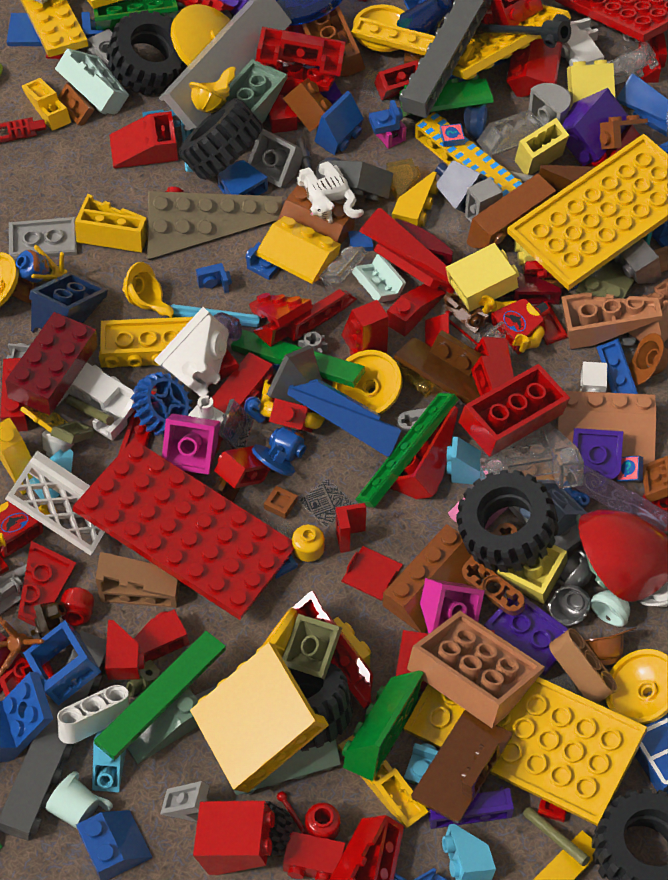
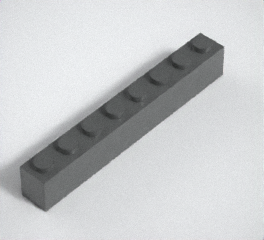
[400,0,492,118]
[0,631,107,841]

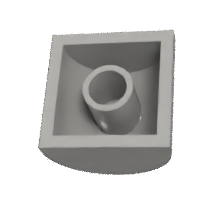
[527,83,571,128]
[247,129,303,188]

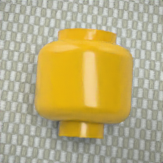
[292,524,325,562]

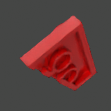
[249,293,313,328]
[17,541,76,627]

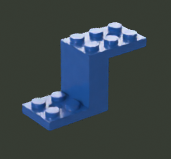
[0,672,53,762]

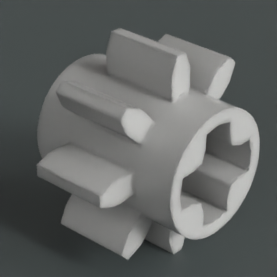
[298,331,328,354]

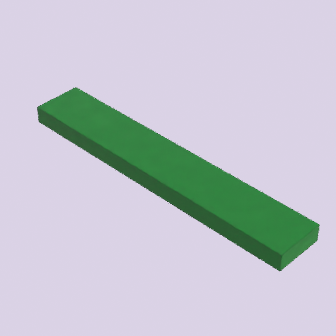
[231,330,365,388]
[355,393,459,508]
[94,631,226,761]

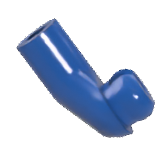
[244,396,266,423]

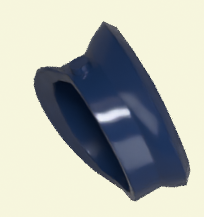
[464,104,489,142]

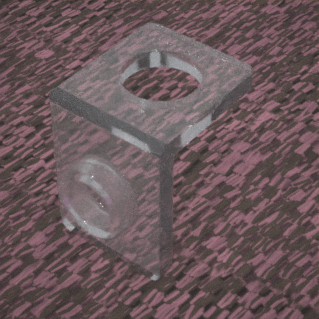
[471,321,506,343]

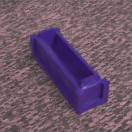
[427,787,514,829]

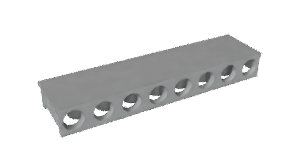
[159,0,292,131]

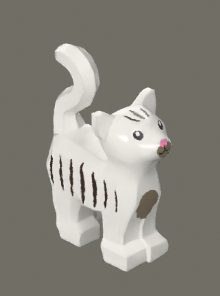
[297,161,364,223]

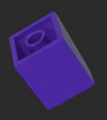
[562,88,628,166]

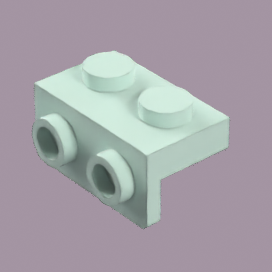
[352,254,406,303]

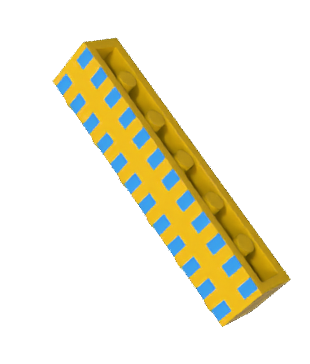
[415,111,523,197]

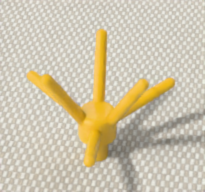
[31,245,67,281]

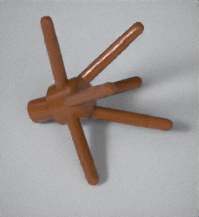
[0,616,44,677]

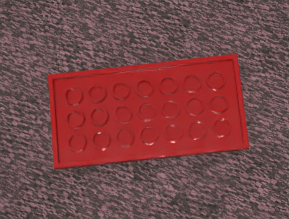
[73,439,294,620]

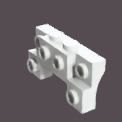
[561,17,628,85]
[57,363,135,441]

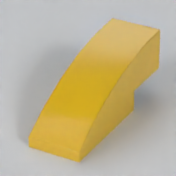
[22,78,71,131]

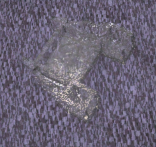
[480,422,584,489]

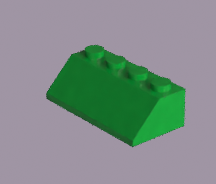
[93,0,178,33]
[399,75,494,117]
[342,670,424,781]

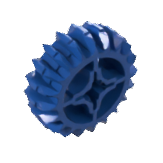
[130,372,193,437]

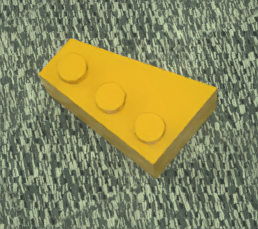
[75,193,147,253]

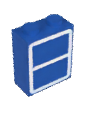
[635,714,668,794]

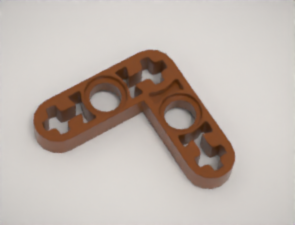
[462,523,526,616]

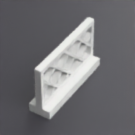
[5,451,105,555]

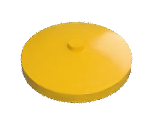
[171,4,231,66]

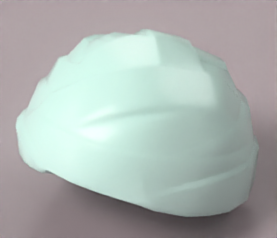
[590,590,630,627]

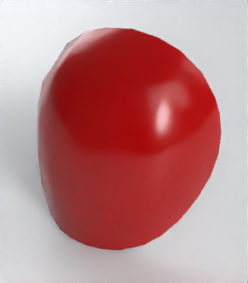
[578,509,668,602]

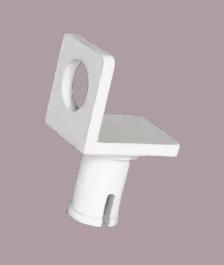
[188,395,227,426]

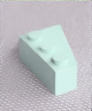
[55,48,129,114]

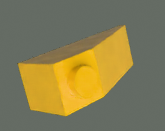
[0,418,33,495]

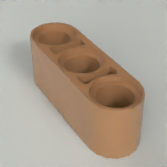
[549,628,617,704]

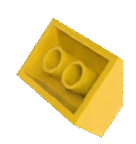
[256,216,341,284]

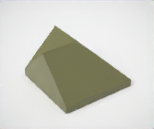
[283,614,342,680]

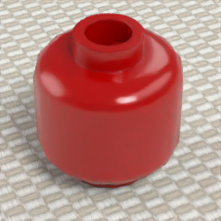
[61,587,94,626]
[305,803,341,840]

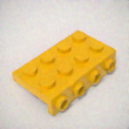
[99,317,193,368]

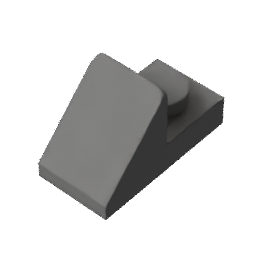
[160,781,210,822]

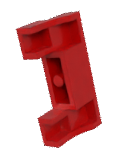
[255,27,346,77]

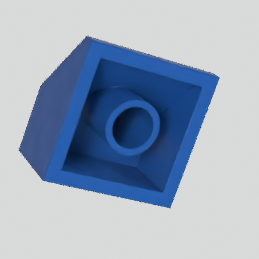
[314,91,364,155]
[76,810,153,880]

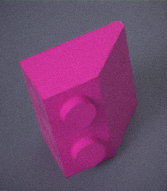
[162,414,220,475]
[420,578,485,633]

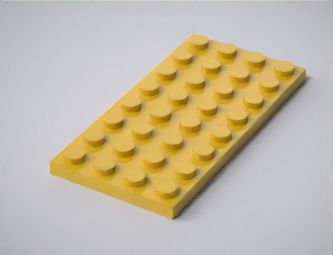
[507,134,668,291]
[404,677,647,826]

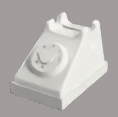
[154,307,229,396]

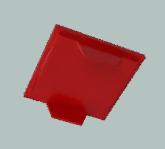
[341,546,403,601]

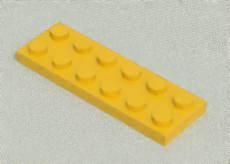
[21,0,88,57]

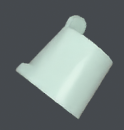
[46,771,113,829]

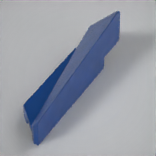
[616,73,668,137]
[287,379,401,457]

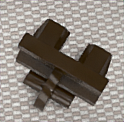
[30,602,67,649]

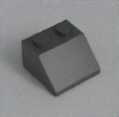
[332,160,394,202]

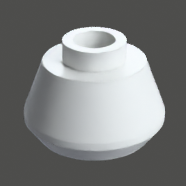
[42,430,74,457]

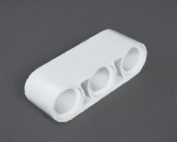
[57,685,129,744]

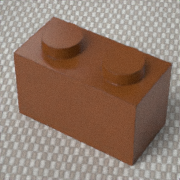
[283,78,332,132]

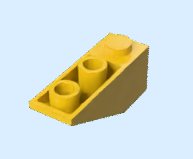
[392,171,438,227]

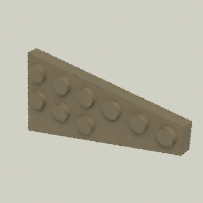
[147,191,282,259]

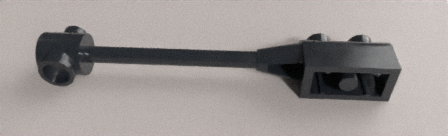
[429,8,571,48]

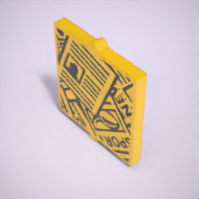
[20,406,68,433]

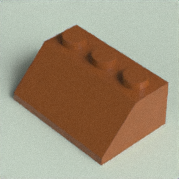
[278,185,355,244]

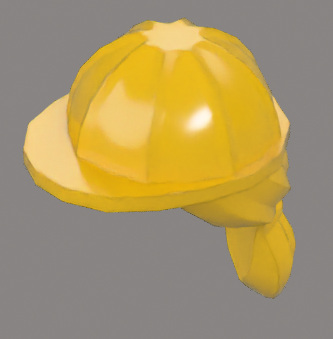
[189,67,237,113]
[122,262,174,318]

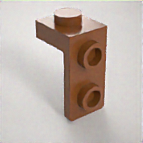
[600,115,648,149]

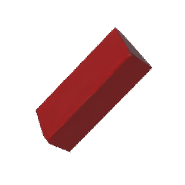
[425,313,449,347]

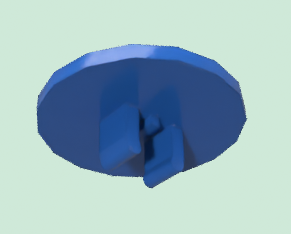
[252,444,295,476]

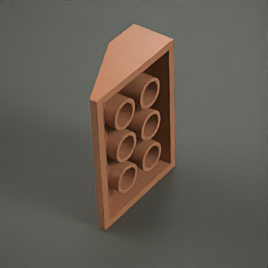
[556,391,656,466]
[407,611,545,728]

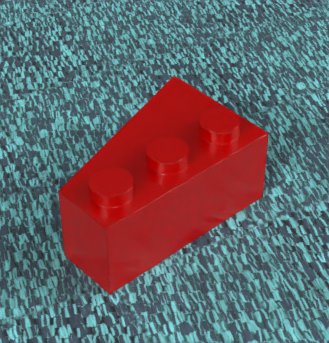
[329,815,404,880]

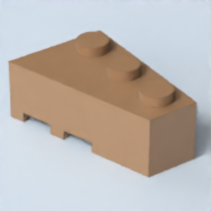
[95,552,181,608]

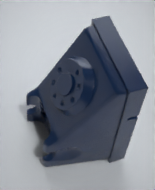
[29,272,108,333]

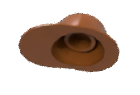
[629,333,668,385]
[585,627,637,665]

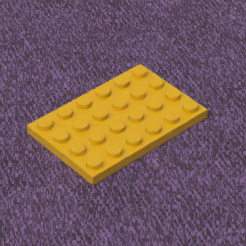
[451,4,571,80]

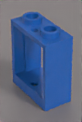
[23,620,101,706]

